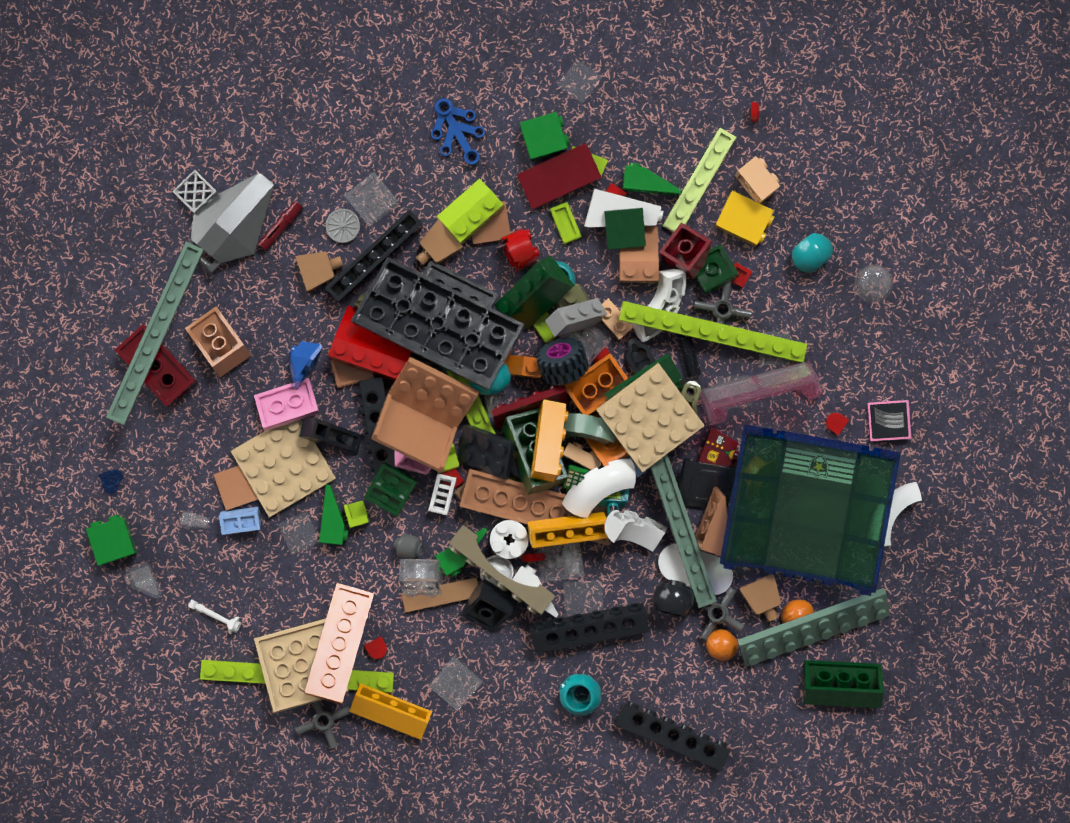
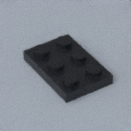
[458,424,516,479]

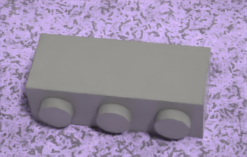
[545,298,607,337]

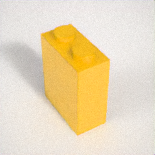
[715,191,775,247]

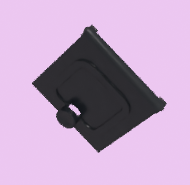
[678,458,736,508]

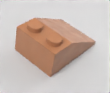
[619,226,659,283]
[185,307,251,377]
[695,486,730,557]

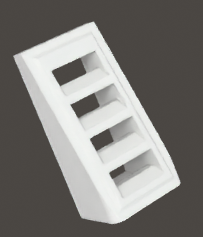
[428,473,456,515]

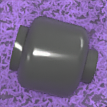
[394,533,424,561]

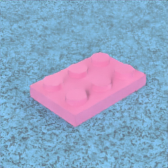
[254,378,320,431]

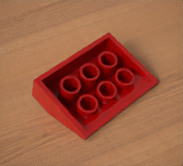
[328,306,412,382]

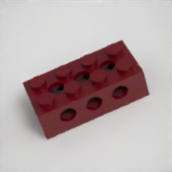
[115,324,198,408]

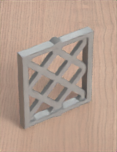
[172,170,218,214]

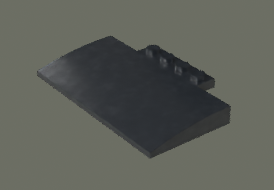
[351,257,524,391]

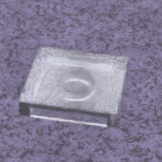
[563,580,604,617]

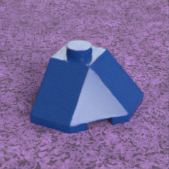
[289,341,323,389]

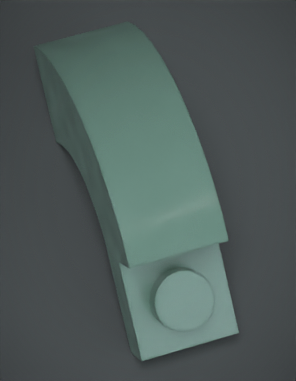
[563,413,616,444]

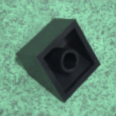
[460,579,516,633]

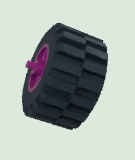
[536,337,589,385]

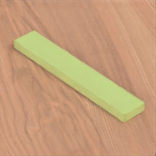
[662,128,736,232]

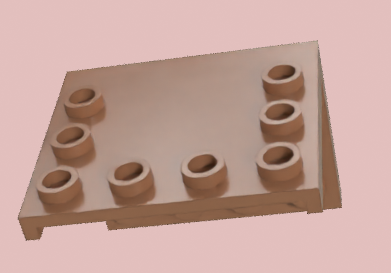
[371,357,479,473]

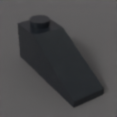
[299,418,363,453]

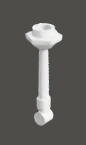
[188,599,241,634]

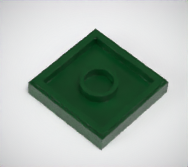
[604,207,646,249]
[695,244,739,294]

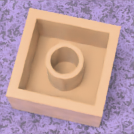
[735,156,780,204]

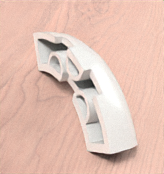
[632,269,686,342]
[562,459,636,518]
[868,482,922,548]
[605,510,667,552]

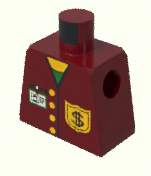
[697,427,746,467]

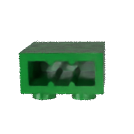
[520,112,570,162]
[86,514,137,566]

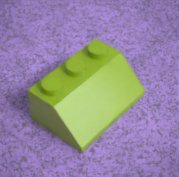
[437,178,505,245]

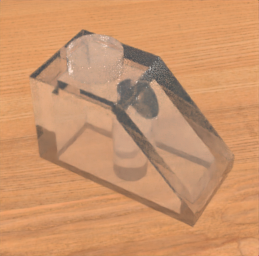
[124,561,163,599]

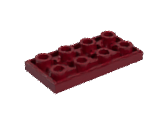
[517,143,602,210]
[491,385,569,430]

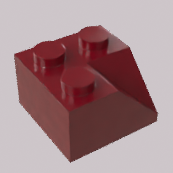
[659,222,713,280]

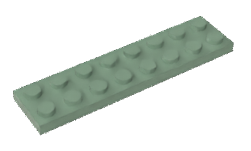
[738,588,890,667]

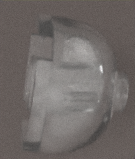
[854,264,893,303]

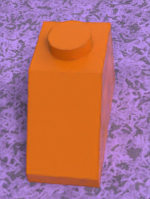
[505,355,541,379]

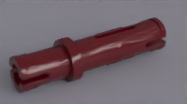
[258,200,304,250]

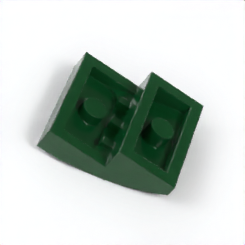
[364,462,417,516]

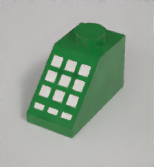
[563,465,588,493]

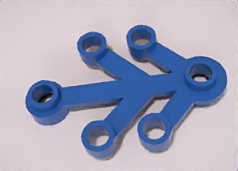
[431,99,485,166]

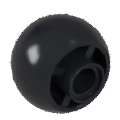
[652,580,695,617]

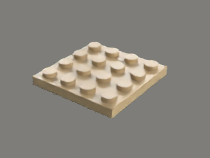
[596,363,705,472]
[231,419,336,517]
[254,619,349,714]

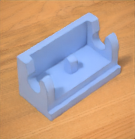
[219,506,261,535]

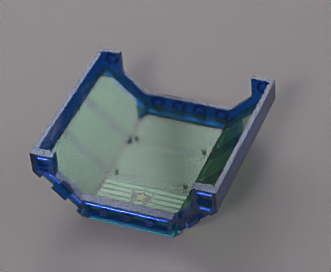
[719,425,901,596]

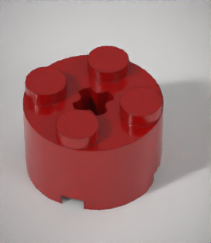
[500,229,540,273]

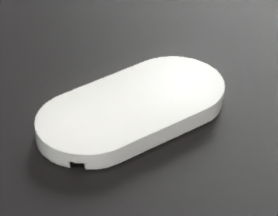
[658,544,733,595]

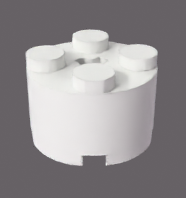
[490,520,529,559]

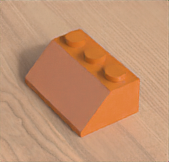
[564,353,628,416]

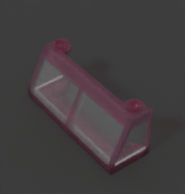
[699,361,823,427]

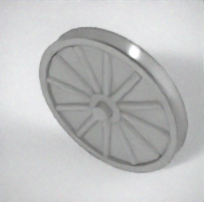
[326,209,360,243]

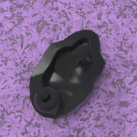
[626,339,655,374]

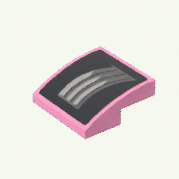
[868,400,912,441]

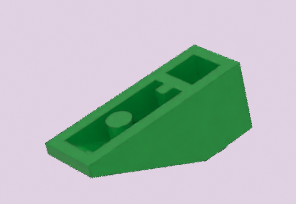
[623,163,681,196]
[319,485,349,545]
[435,527,488,577]

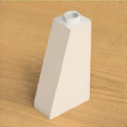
[584,189,664,227]

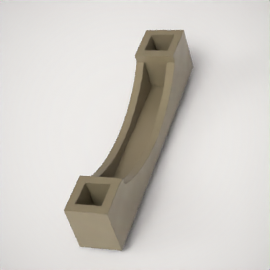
[449,525,555,615]

